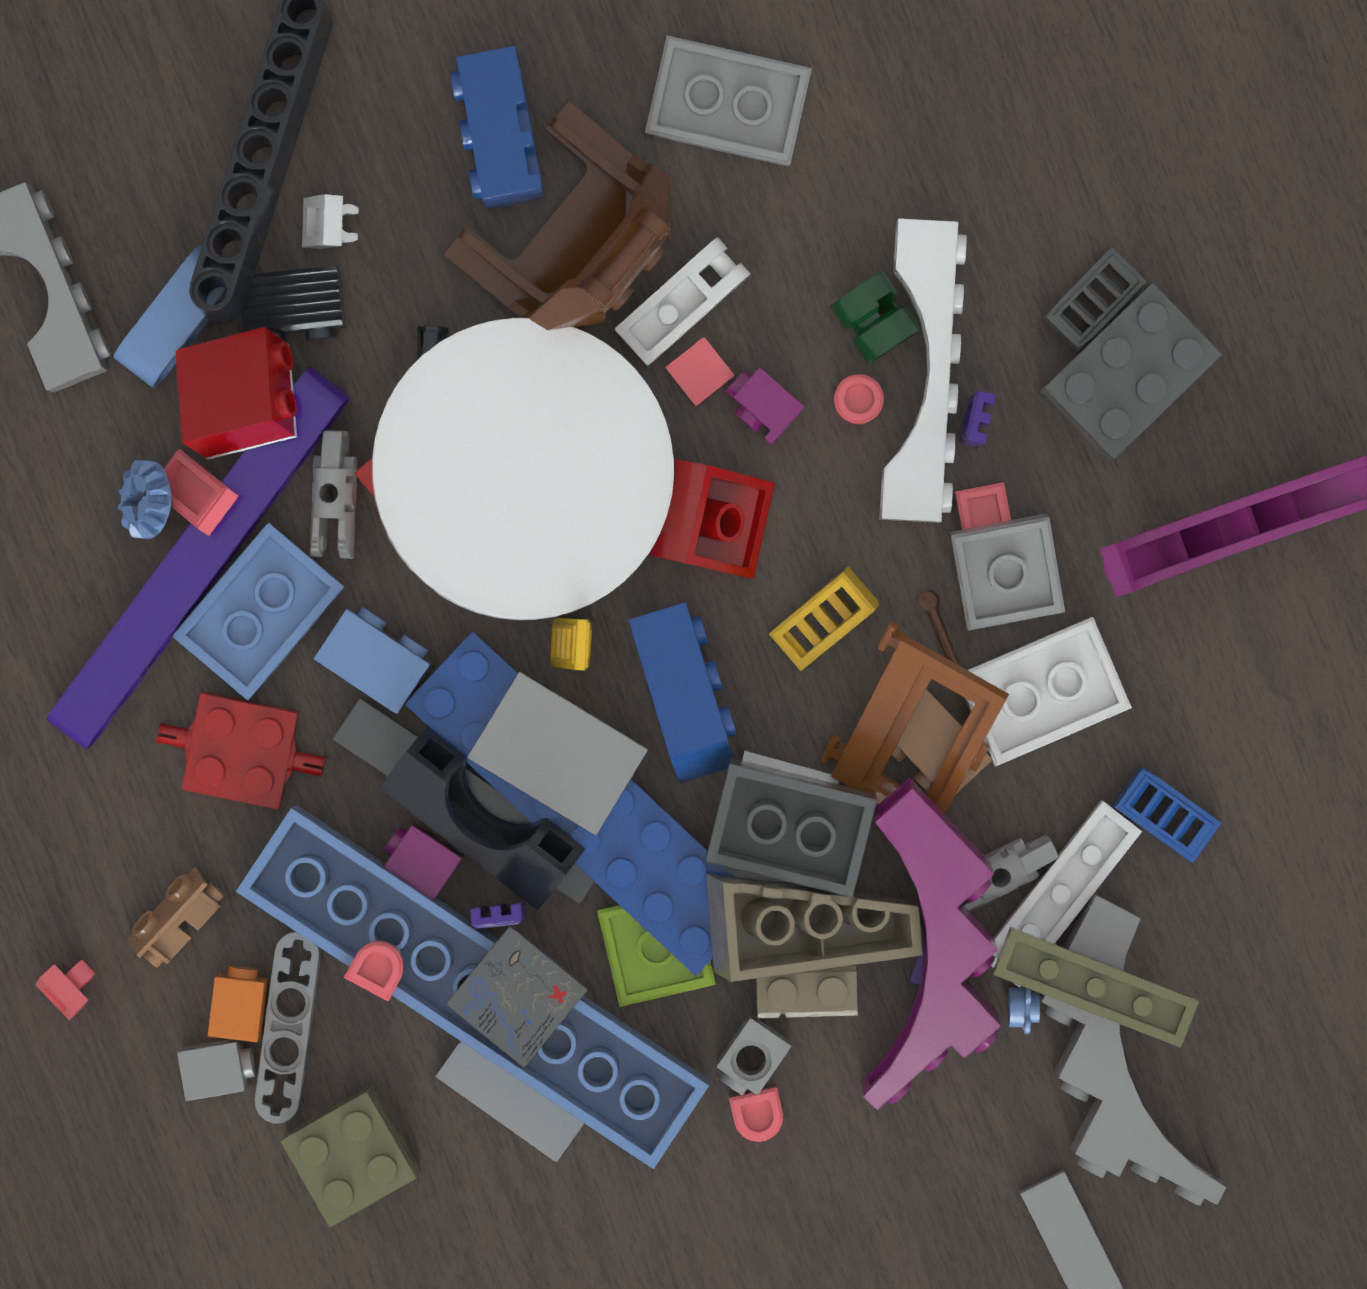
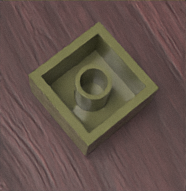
[280,1084,421,1228]

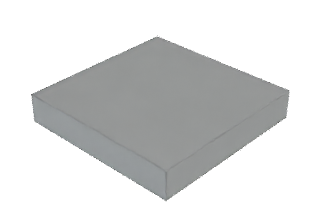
[949,513,1065,631]

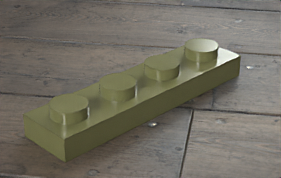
[992,927,1199,1048]

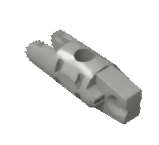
[310,430,358,559]
[962,835,1059,912]

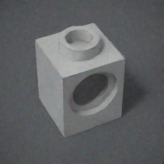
[716,1013,792,1096]
[177,1039,256,1101]

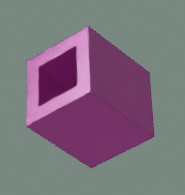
[383,823,464,900]

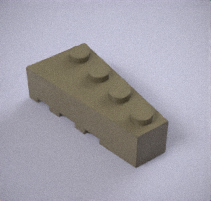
[706,873,923,982]

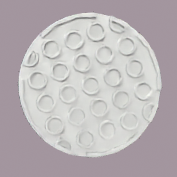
[372,318,674,620]

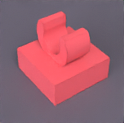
[35,960,96,1020]

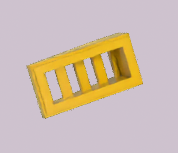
[769,566,879,671]
[550,618,592,671]

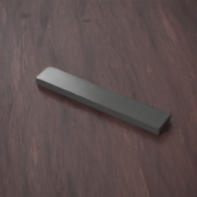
[332,698,594,904]

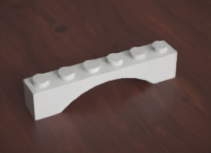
[879,219,967,523]

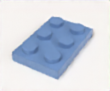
[172,523,345,700]

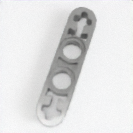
[255,931,321,1124]

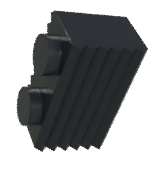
[241,265,346,342]

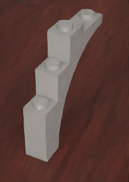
[1039,894,1226,1206]

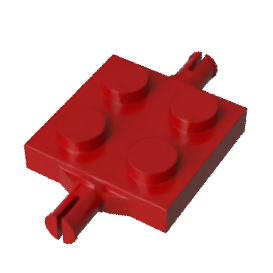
[156,691,326,810]

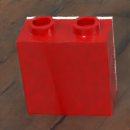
[175,327,298,460]

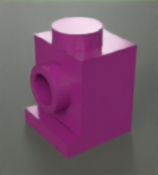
[726,367,804,446]

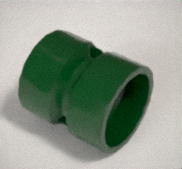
[830,271,921,364]

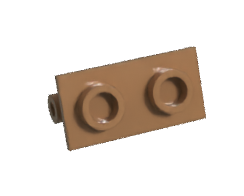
[129,866,225,968]

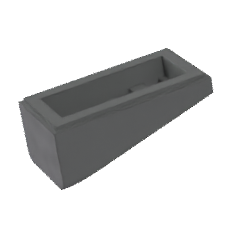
[1041,247,1147,353]

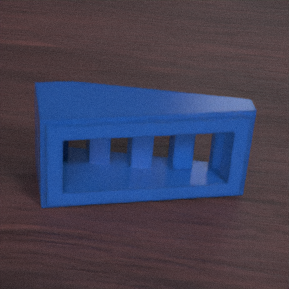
[1111,766,1221,863]

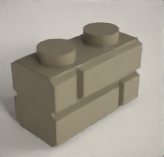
[756,965,858,1018]

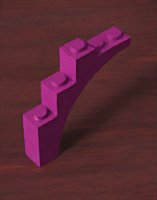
[1099,454,1367,597]
[861,777,1001,1110]

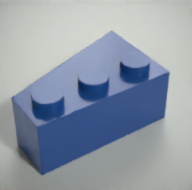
[450,46,545,210]
[628,602,737,783]

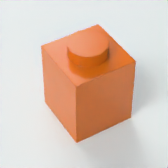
[208,965,270,1042]

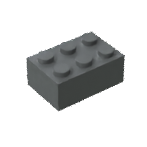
[1039,283,1222,461]
[706,758,877,897]

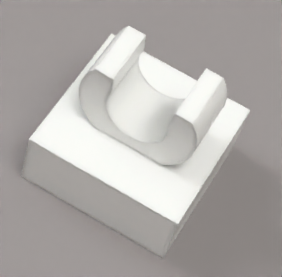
[302,194,359,249]

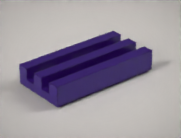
[959,391,996,448]
[470,901,527,929]

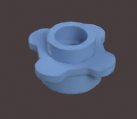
[1007,986,1040,1034]

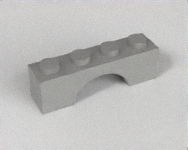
[0,182,111,393]

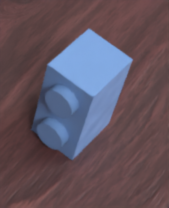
[314,606,433,714]

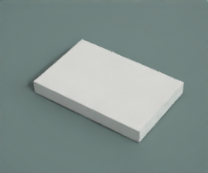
[965,617,1132,767]

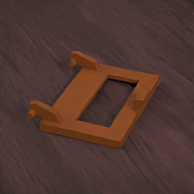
[820,622,1009,814]

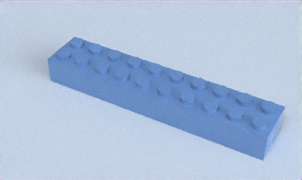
[236,805,709,1169]

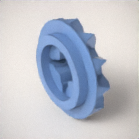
[117,460,171,539]

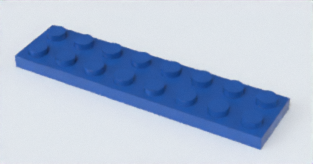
[405,631,736,976]

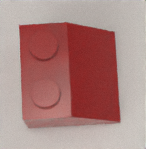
[648,459,775,579]

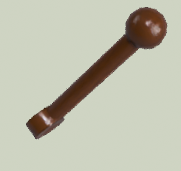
[918,590,960,666]

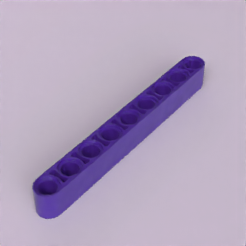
[46,367,351,750]

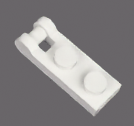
[614,237,751,367]

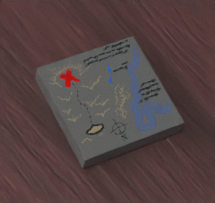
[446,925,588,1068]

